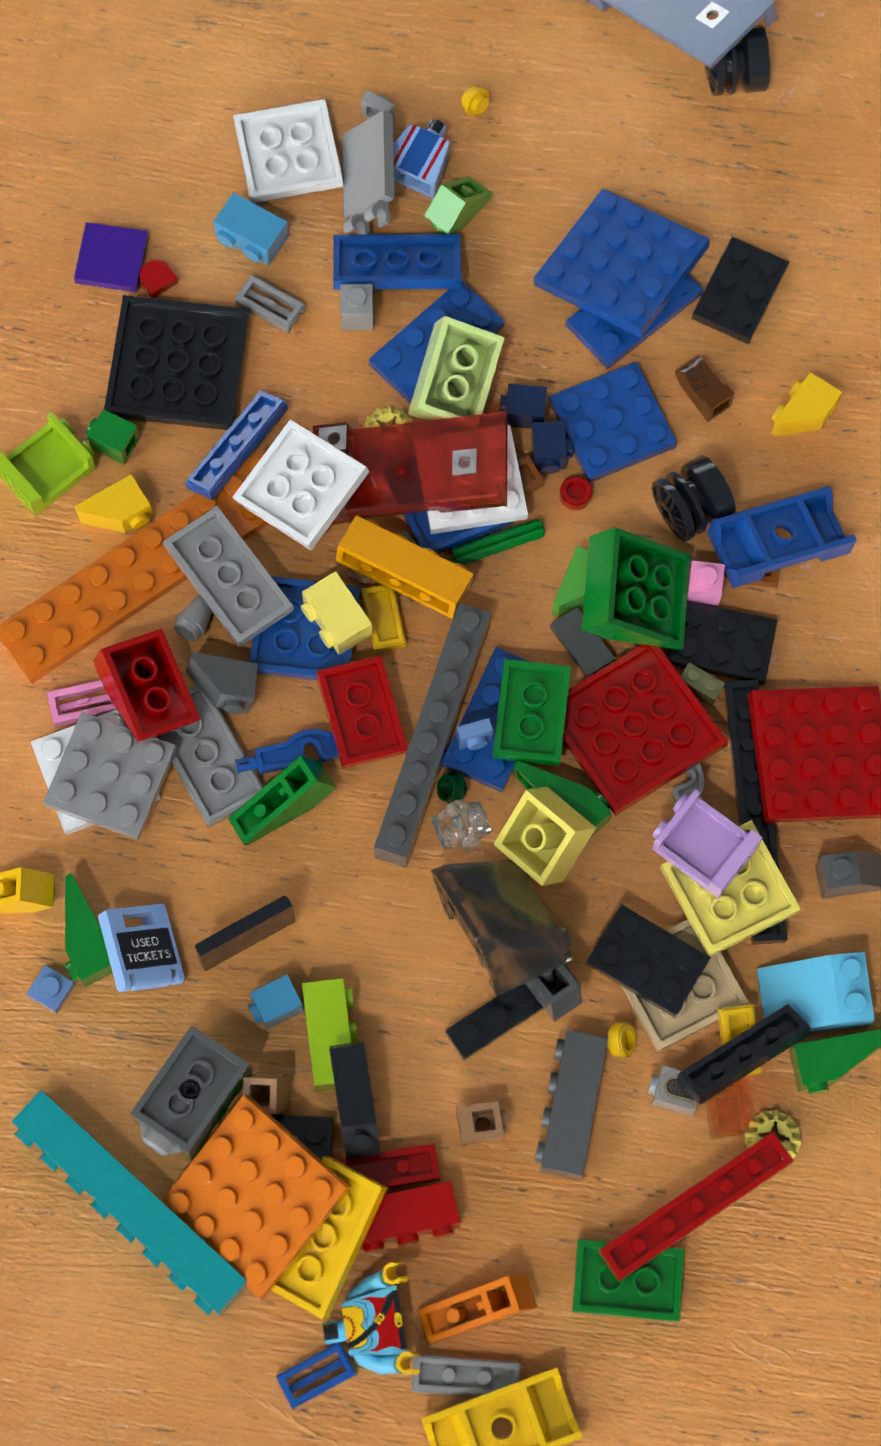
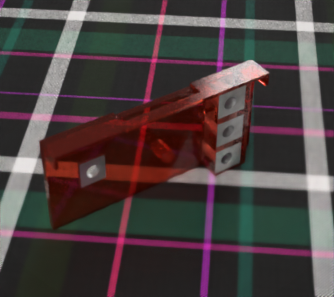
[313,411,508,525]

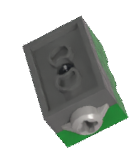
[130,1025,252,1161]

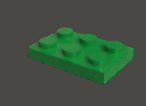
[493,659,571,766]
[572,1239,684,1323]

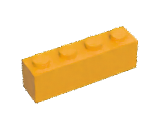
[336,515,474,619]

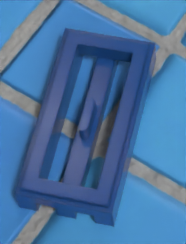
[276,1342,356,1410]

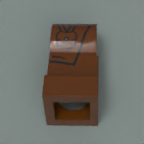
[675,356,734,422]

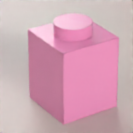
[687,560,725,607]

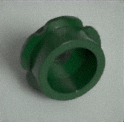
[436,772,467,805]

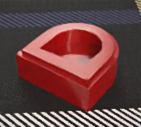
[140,260,178,298]

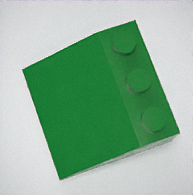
[582,527,690,650]

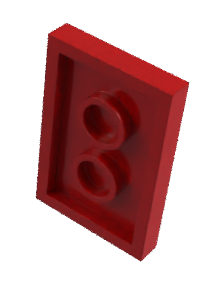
[316,656,408,769]

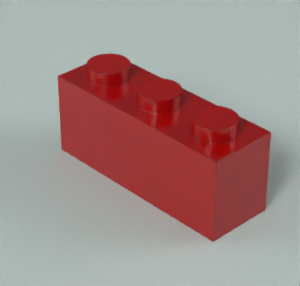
[361,1181,460,1253]

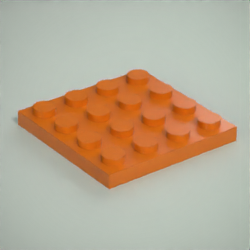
[161,1095,351,1299]

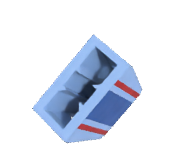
[393,119,450,199]

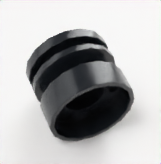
[705,24,770,96]
[651,455,736,542]

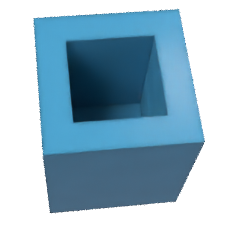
[248,975,304,1030]

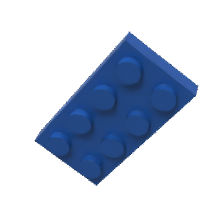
[333,234,461,290]
[566,274,703,370]
[369,280,505,404]
[441,647,530,793]

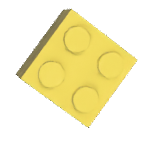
[493,787,596,886]

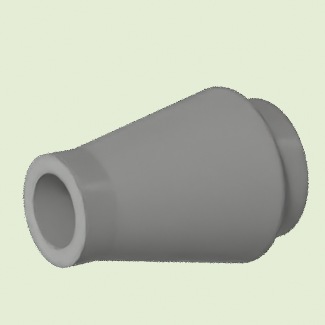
[174,594,212,641]

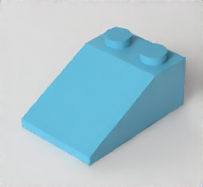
[757,952,874,1033]

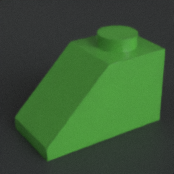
[424,176,493,234]
[552,546,588,617]

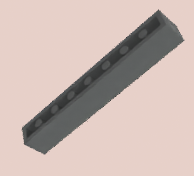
[374,603,491,868]

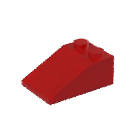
[93,629,201,743]

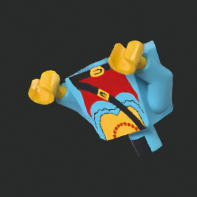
[322,1261,421,1375]

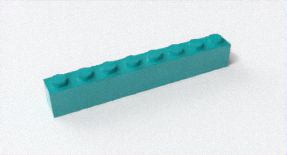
[11,1090,248,1316]

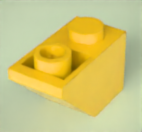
[771,372,843,437]

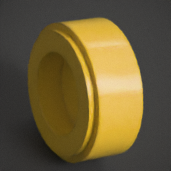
[608,1023,636,1058]

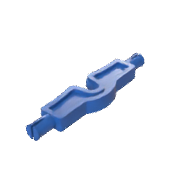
[234,729,339,774]

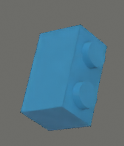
[213,192,289,266]

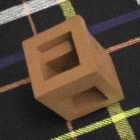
[456,1101,509,1147]

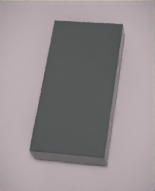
[550,607,615,678]

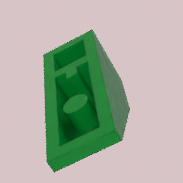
[228,755,337,846]
[512,760,612,838]
[64,873,113,987]
[789,1029,881,1095]

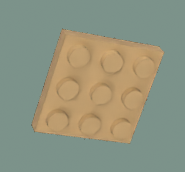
[620,919,749,1053]

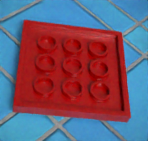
[563,644,728,816]
[748,686,881,823]

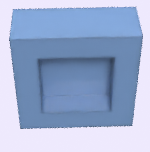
[456,718,493,750]
[26,965,75,1014]

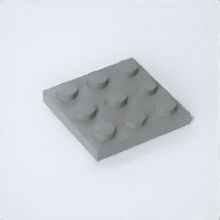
[43,712,177,841]

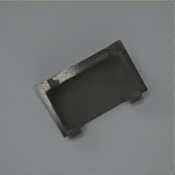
[431,859,573,996]

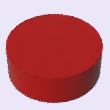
[559,476,593,510]

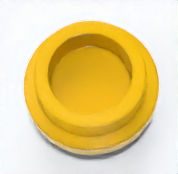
[461,86,490,117]

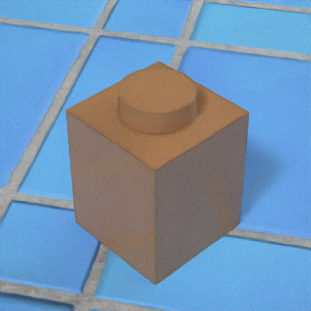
[243,1072,290,1114]

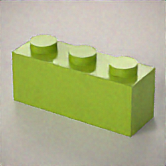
[302,978,358,1092]

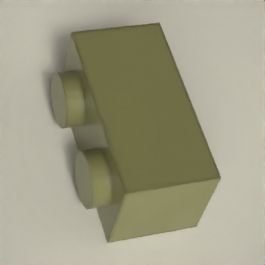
[681,662,725,706]

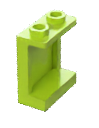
[0,412,96,516]

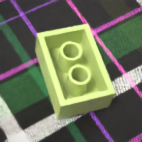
[408,316,505,433]

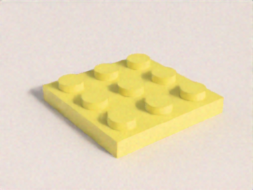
[660,820,801,957]

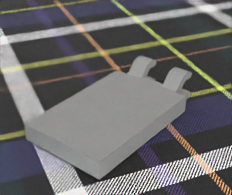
[342,110,395,235]

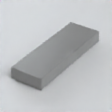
[411,1355,521,1397]

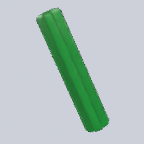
[451,519,545,565]

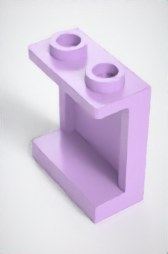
[652,789,763,899]

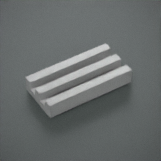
[235,275,306,334]

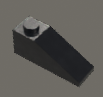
[329,1041,381,1160]

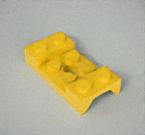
[421,1368,583,1446]

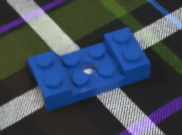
[707,486,857,588]

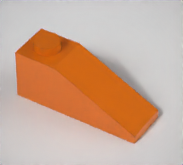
[418,1273,538,1345]

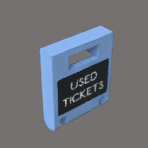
[98,903,184,992]

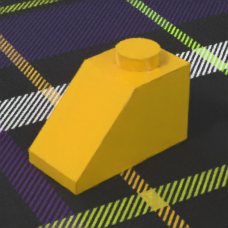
[74,474,154,533]
[0,867,55,913]

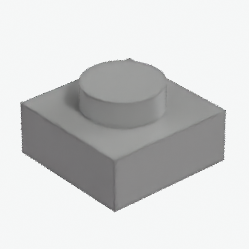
[361,90,394,122]

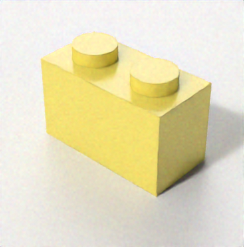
[301,571,373,655]

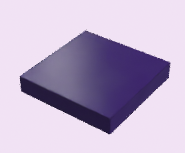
[74,222,149,292]

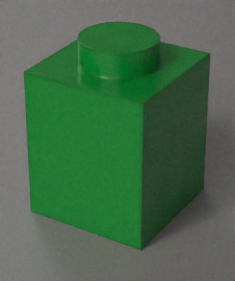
[86,409,140,465]

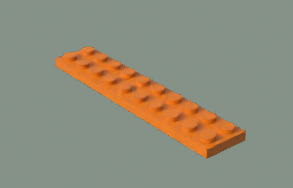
[0,448,269,683]

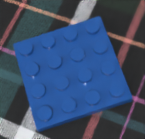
[533,188,710,338]

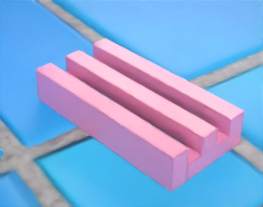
[47,680,117,727]

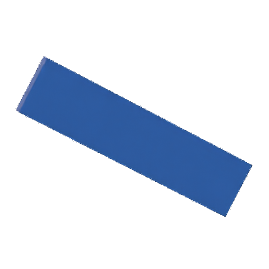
[185,390,288,500]

